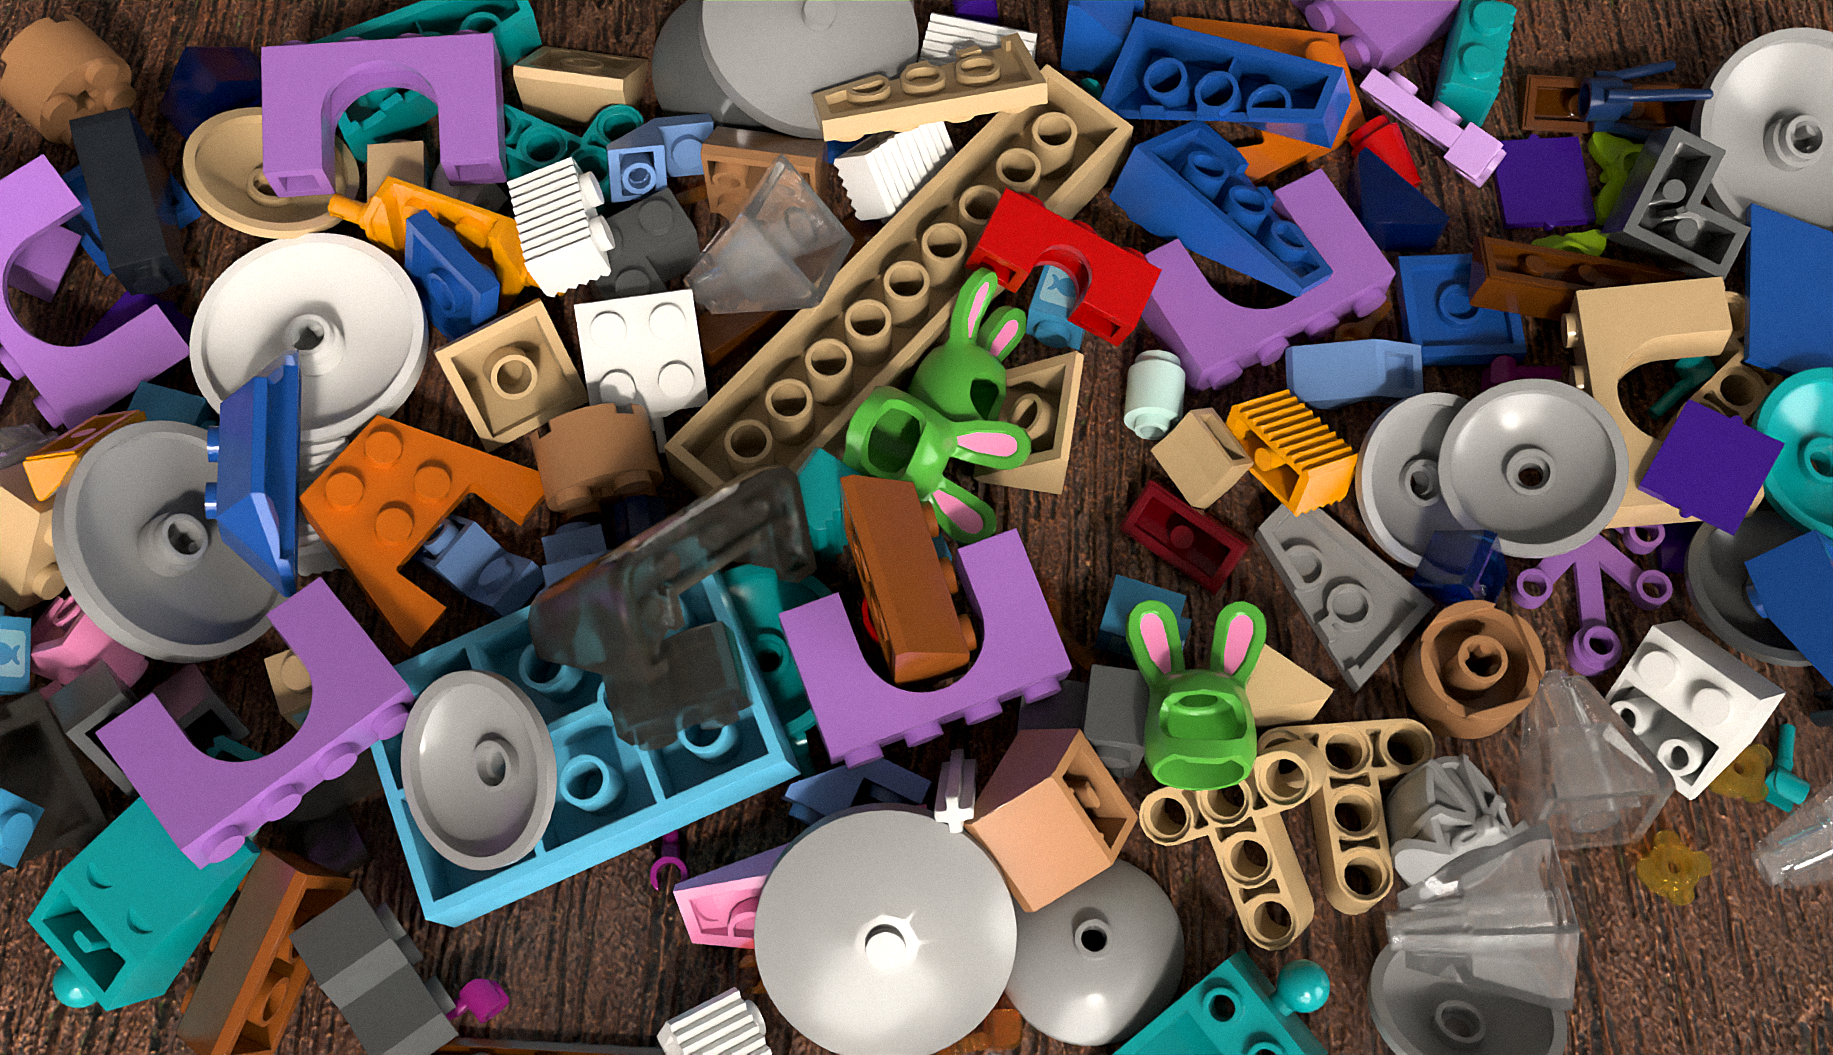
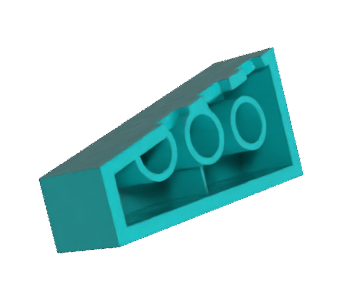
[309,0,542,167]

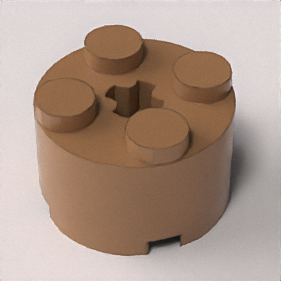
[0,14,137,150]
[530,403,664,523]
[1403,600,1546,739]

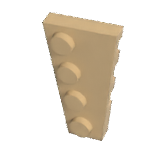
[812,32,1048,142]

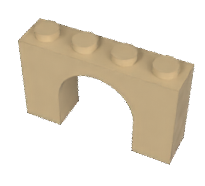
[1561,276,1765,529]

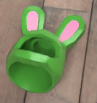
[906,267,1027,422]
[842,386,1031,547]
[1125,600,1267,791]

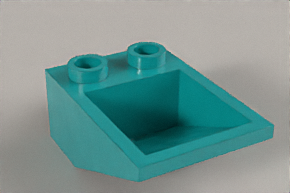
[27,796,262,1012]
[1112,949,1330,1055]

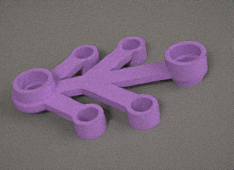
[1511,524,1673,677]

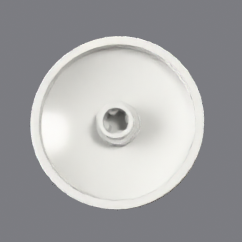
[189,233,429,445]

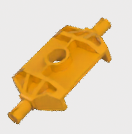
[328,176,566,311]

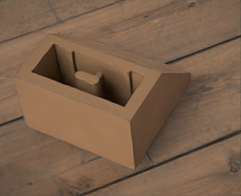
[700,126,829,227]
[963,728,1138,912]

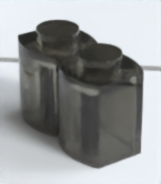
[599,621,754,751]

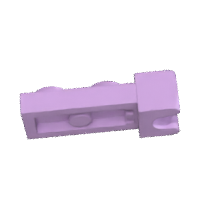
[1360,68,1506,188]

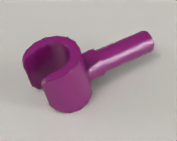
[1481,355,1562,392]
[650,829,691,892]
[446,978,510,1023]

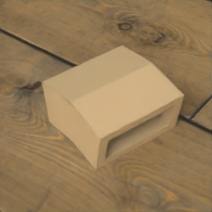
[1150,407,1254,509]

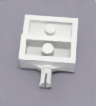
[574,288,708,453]

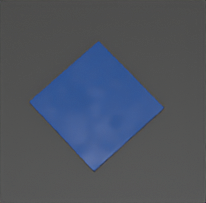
[1744,203,1833,378]

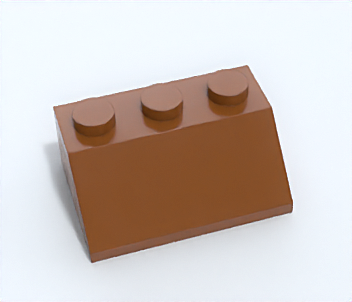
[840,474,977,691]
[176,847,354,1055]

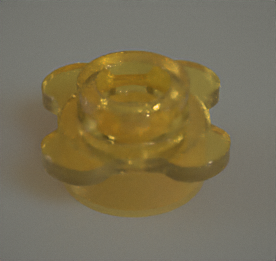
[1708,744,1773,803]
[1635,830,1712,906]

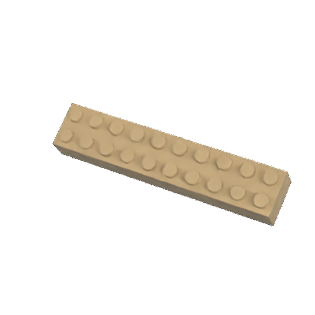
[663,64,1134,546]

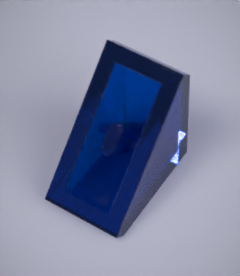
[159,46,262,141]
[1347,147,1450,252]
[1411,529,1509,607]

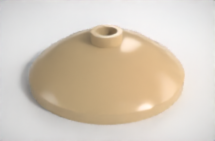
[182,107,360,239]

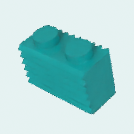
[1431,0,1517,128]
[773,447,861,573]

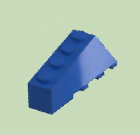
[1060,0,1145,76]
[1099,16,1352,149]

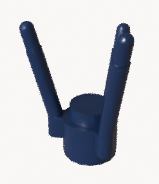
[1577,60,1714,142]

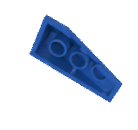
[1109,121,1334,297]
[1744,529,1833,686]

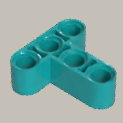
[503,103,644,219]

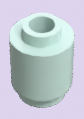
[1124,350,1186,440]

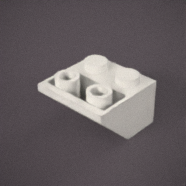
[1588,620,1787,800]

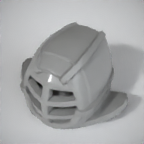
[1383,753,1529,897]

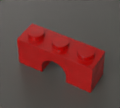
[964,187,1162,347]

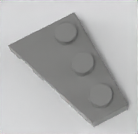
[1254,504,1435,694]

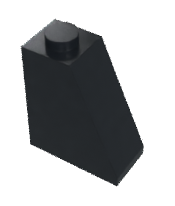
[69,107,188,296]

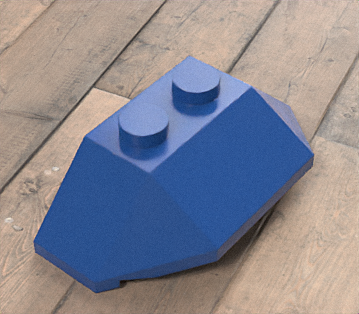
[205,350,302,597]

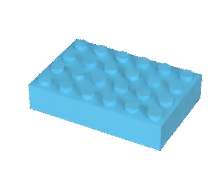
[370,532,801,928]

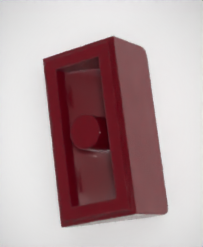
[1118,478,1253,595]

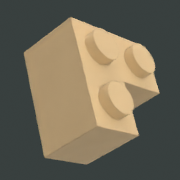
[0,463,66,612]

